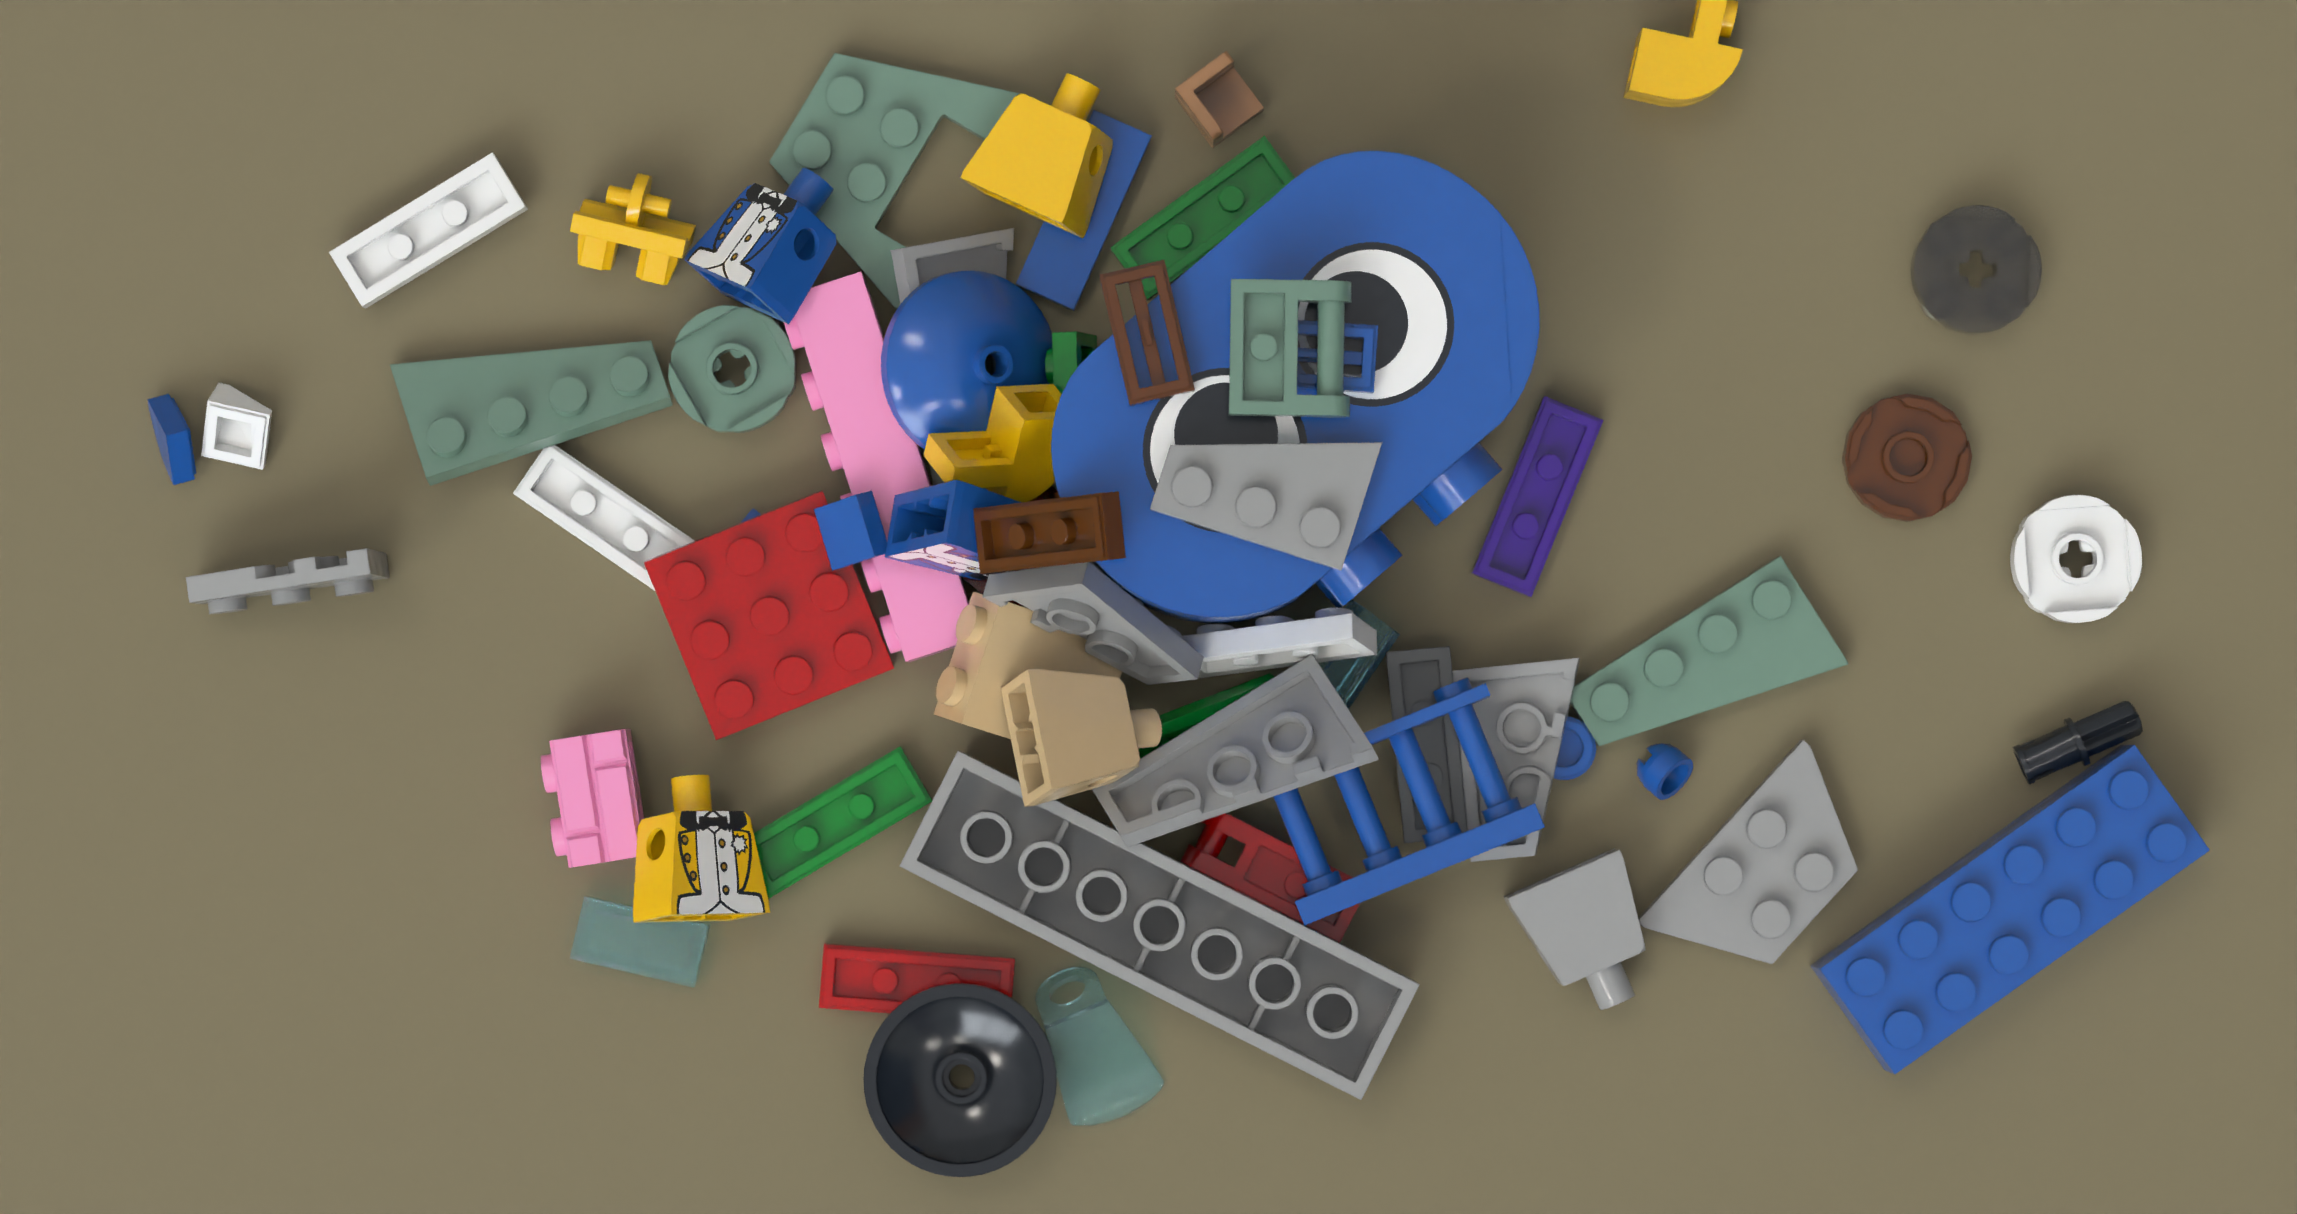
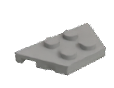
[1638,740,1858,964]

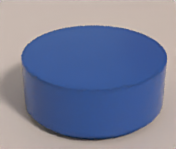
[1554,717,1596,780]

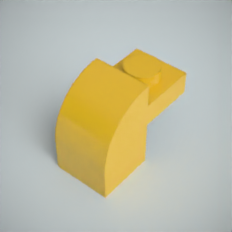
[1623,0,1743,107]
[923,384,1061,503]

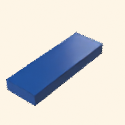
[1016,110,1152,311]

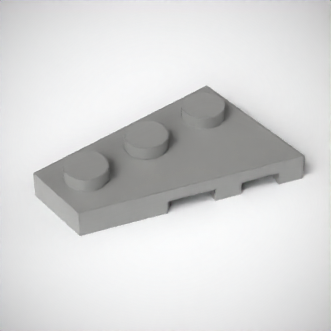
[982,562,1204,685]

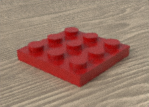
[644,490,894,740]

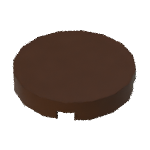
[1842,394,1972,522]

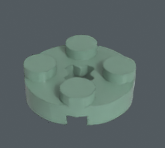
[668,305,797,433]

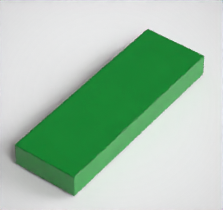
[1110,135,1295,301]
[754,746,933,899]

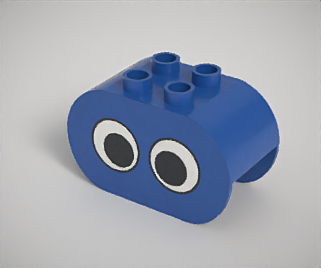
[1051,151,1539,623]

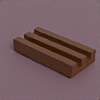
[1099,260,1195,406]

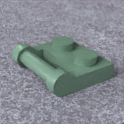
[1229,279,1352,418]

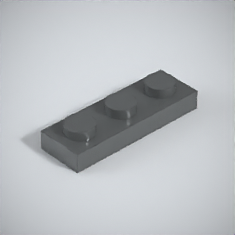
[1386,646,1468,843]

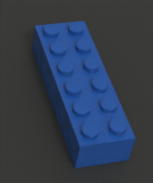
[1810,745,2210,1074]

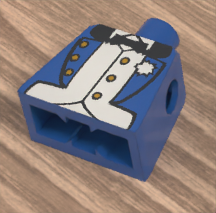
[684,168,837,324]
[885,480,1040,580]

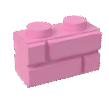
[541,729,644,868]

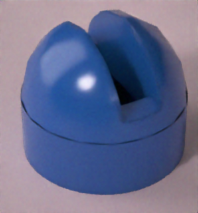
[1636,743,1693,800]

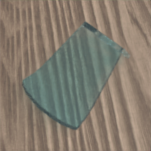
[1035,967,1165,1126]

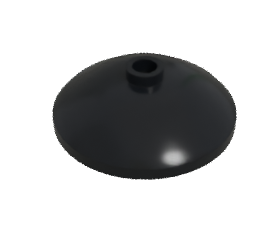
[863,983,1057,1177]

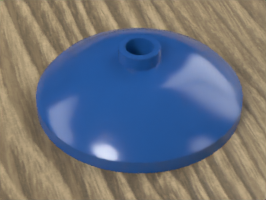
[881,270,1052,450]

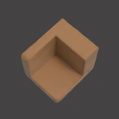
[1175,51,1264,148]

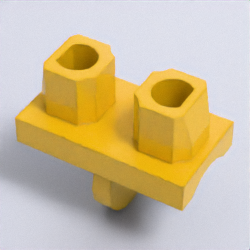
[570,173,696,285]

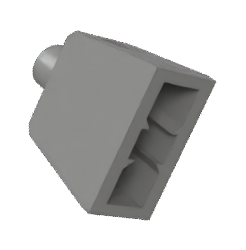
[1503,848,1646,1010]

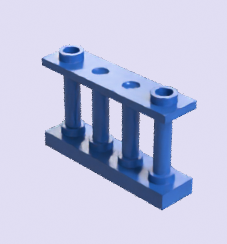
[1273,678,1545,926]

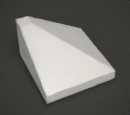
[201,383,272,470]

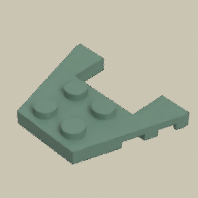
[769,53,1020,309]

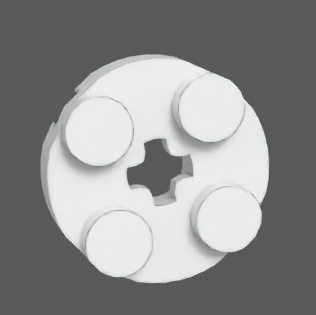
[2010,495,2142,623]

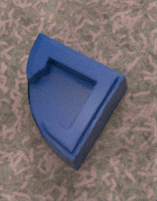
[147,394,196,485]

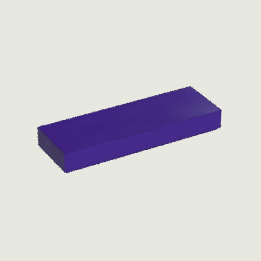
[1471,396,1603,597]

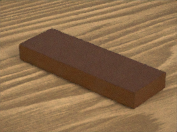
[973,491,1126,574]

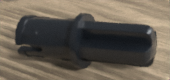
[2012,701,2143,785]

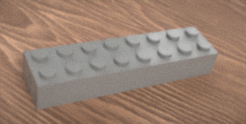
[900,751,1420,1100]

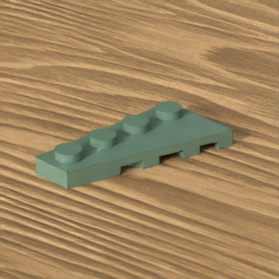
[390,340,673,486]
[1570,556,1849,746]

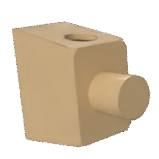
[1001,669,1162,807]

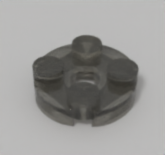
[1910,205,2042,335]

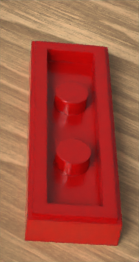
[819,943,1015,1013]

